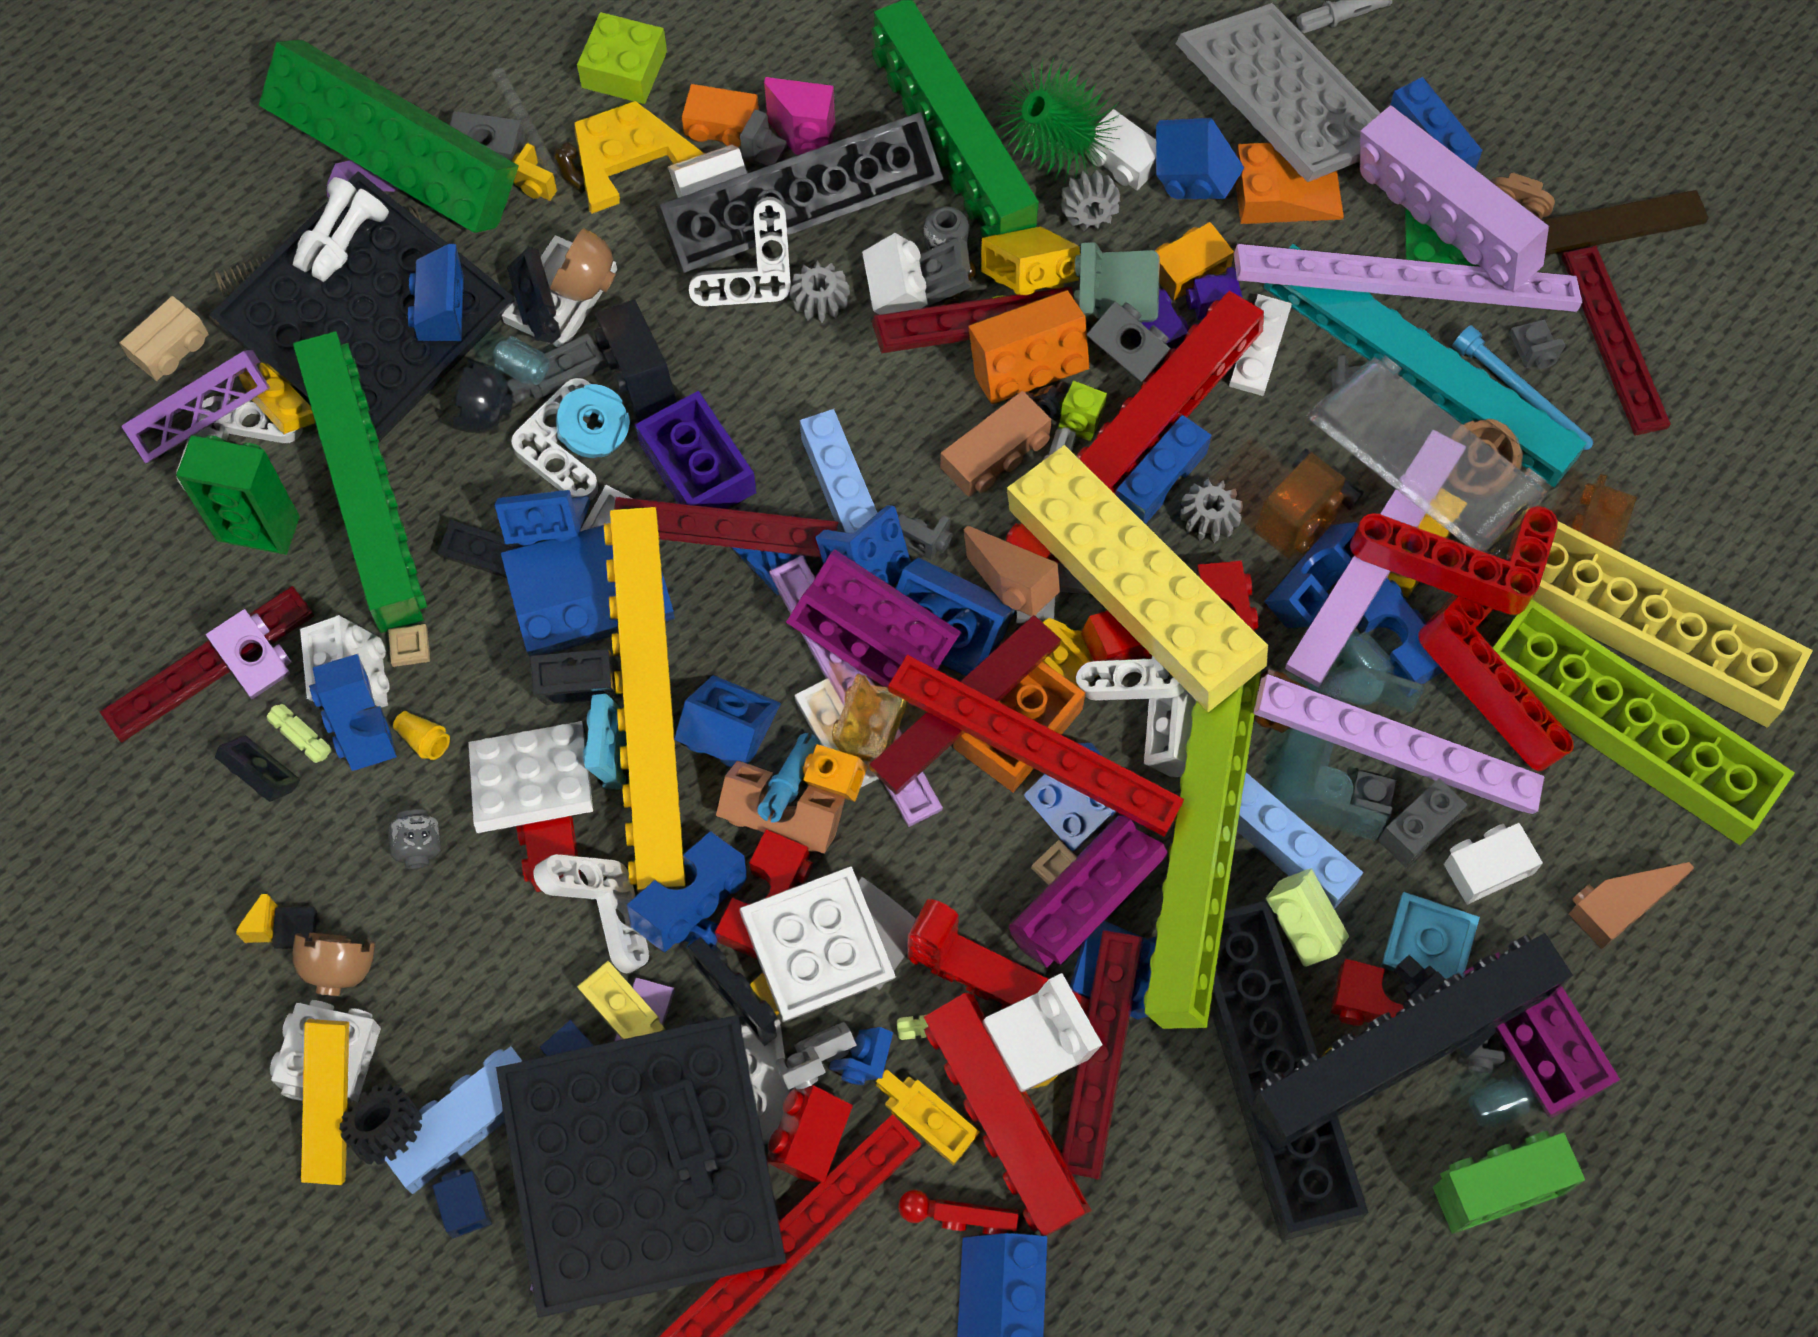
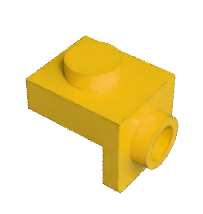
[512,143,557,201]

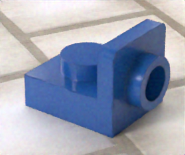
[829,1027,893,1085]

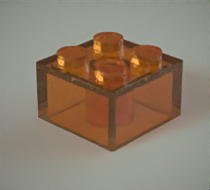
[1255,452,1346,559]

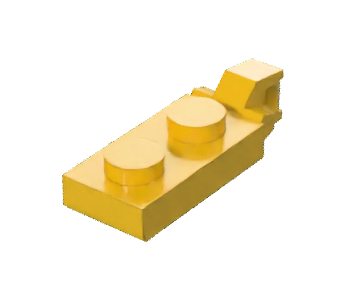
[876,1069,980,1166]

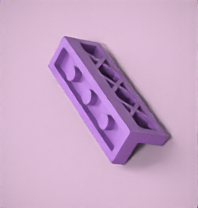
[121,350,270,463]

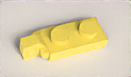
[577,961,665,1040]

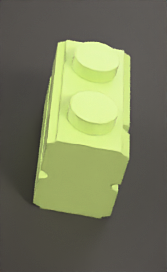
[1266,868,1349,967]

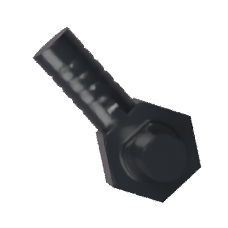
[1006,381,1069,419]

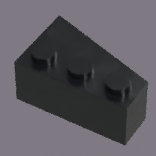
[593,299,677,423]

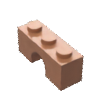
[716,760,845,854]

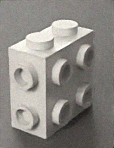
[270,1000,381,1104]

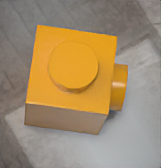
[803,744,868,802]

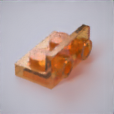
[1571,473,1637,552]

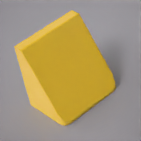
[236,894,278,943]

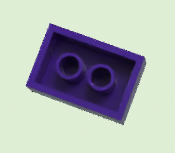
[635,390,757,509]

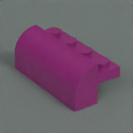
[786,549,961,706]
[1009,816,1168,968]
[1463,952,1620,1118]

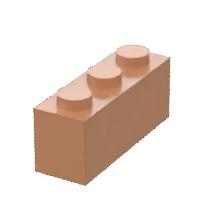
[940,391,1052,497]

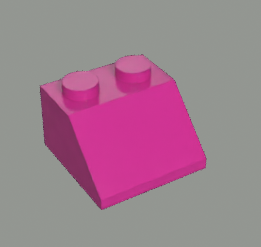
[764,77,835,155]

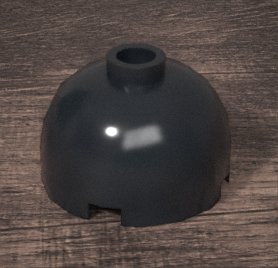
[453,359,514,434]

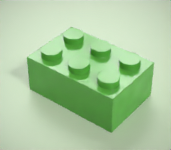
[1433,1131,1585,1234]

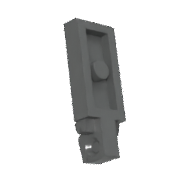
[507,334,607,404]

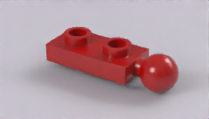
[898,1189,1018,1235]

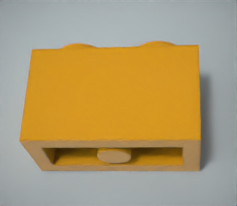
[1155,222,1234,301]

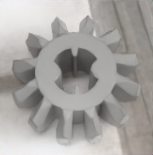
[1061,170,1120,231]
[790,260,850,323]
[1180,479,1243,543]

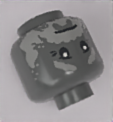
[923,206,969,251]
[388,809,441,869]

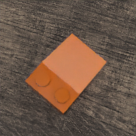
[1235,143,1344,224]

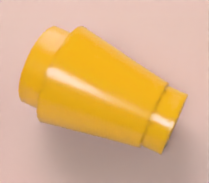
[393,711,450,760]

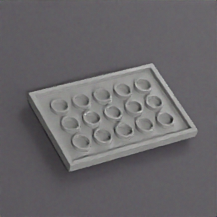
[1176,3,1381,182]

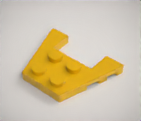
[574,101,705,214]

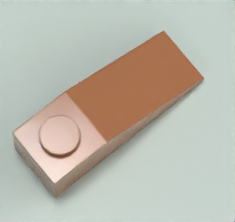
[963,526,1060,616]
[1569,862,1694,949]

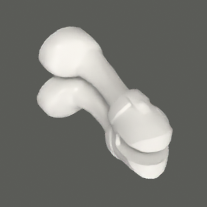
[293,177,389,282]

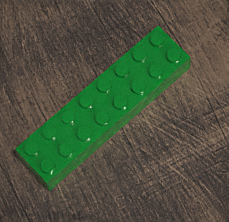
[871,0,1039,238]
[259,40,519,233]
[293,331,428,633]

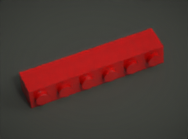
[924,993,1092,1236]

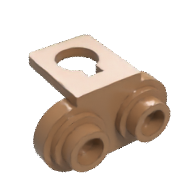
[1490,173,1555,220]

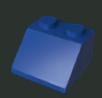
[1156,118,1244,199]
[408,244,464,341]
[674,675,781,767]

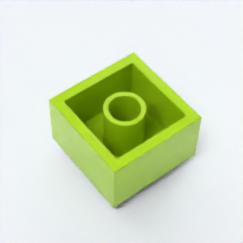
[577,12,667,104]

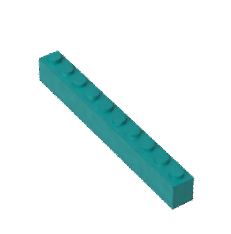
[1264,244,1587,488]

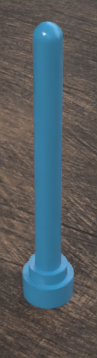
[1452,325,1593,450]

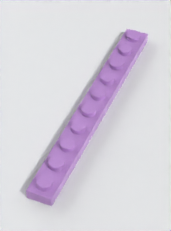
[1234,244,1582,312]

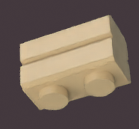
[119,296,209,381]

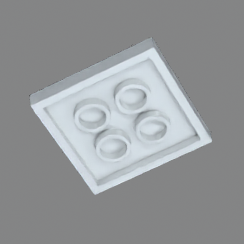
[469,721,593,833]
[739,866,896,1022]

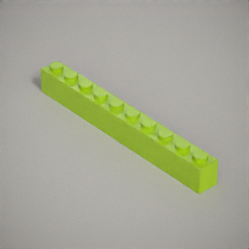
[1144,671,1261,1029]

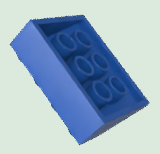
[501,525,675,657]

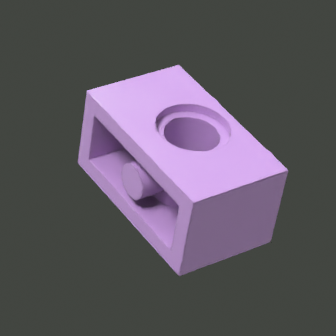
[206,609,292,699]

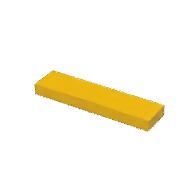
[301,1019,349,1185]

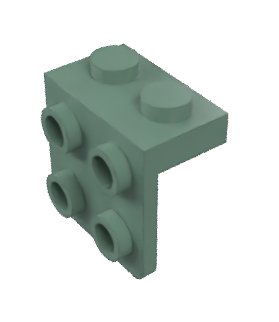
[1074,242,1160,324]

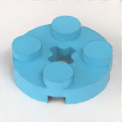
[556,384,630,458]

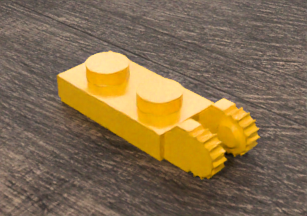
[239,363,316,434]

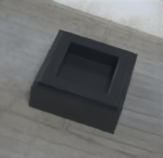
[272,907,317,949]

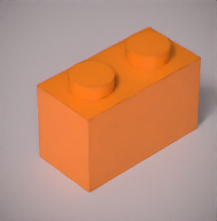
[682,84,759,147]

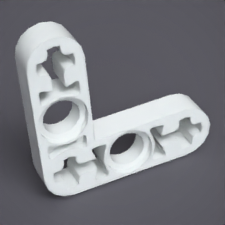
[689,197,791,306]
[511,378,598,500]
[176,396,303,490]
[1076,656,1185,700]
[534,854,649,974]

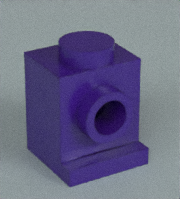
[1186,267,1243,320]

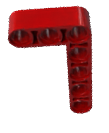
[1350,506,1558,615]
[1418,577,1574,771]
[908,899,1090,1016]

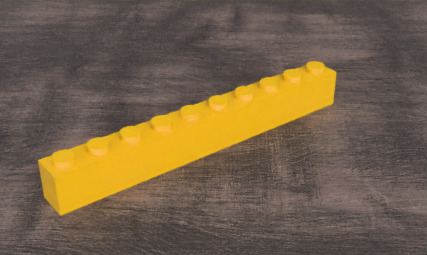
[604,507,686,893]

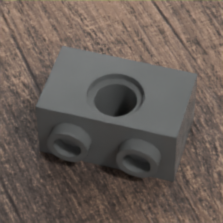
[450,111,525,161]
[1087,301,1170,383]
[1378,778,1468,868]

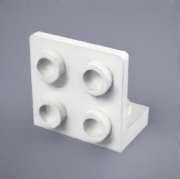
[300,615,389,707]
[982,973,1102,1092]

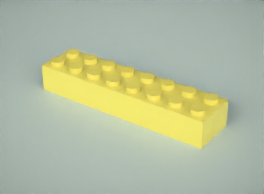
[1007,445,1268,712]
[1514,521,1813,728]

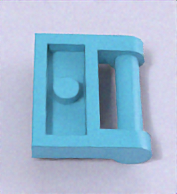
[583,694,626,789]

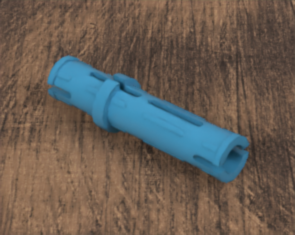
[757,733,821,823]

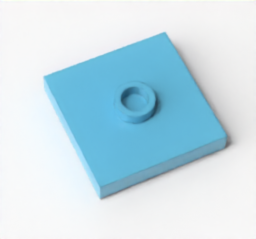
[1381,892,1480,979]

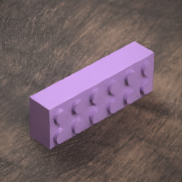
[1360,105,1549,292]

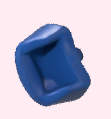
[683,918,718,948]

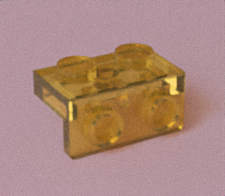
[832,674,908,762]

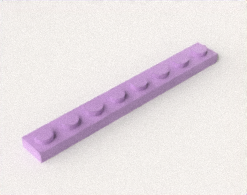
[1253,674,1544,814]

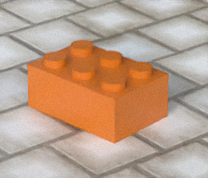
[968,290,1090,405]
[953,662,1086,793]

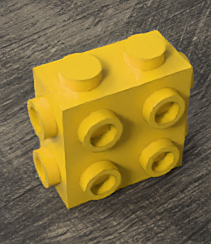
[981,226,1081,295]

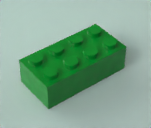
[176,435,300,555]

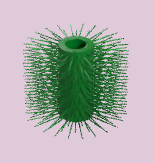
[996,57,1123,184]

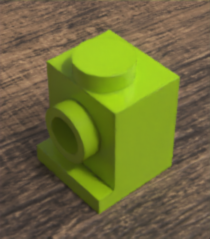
[1057,381,1107,441]

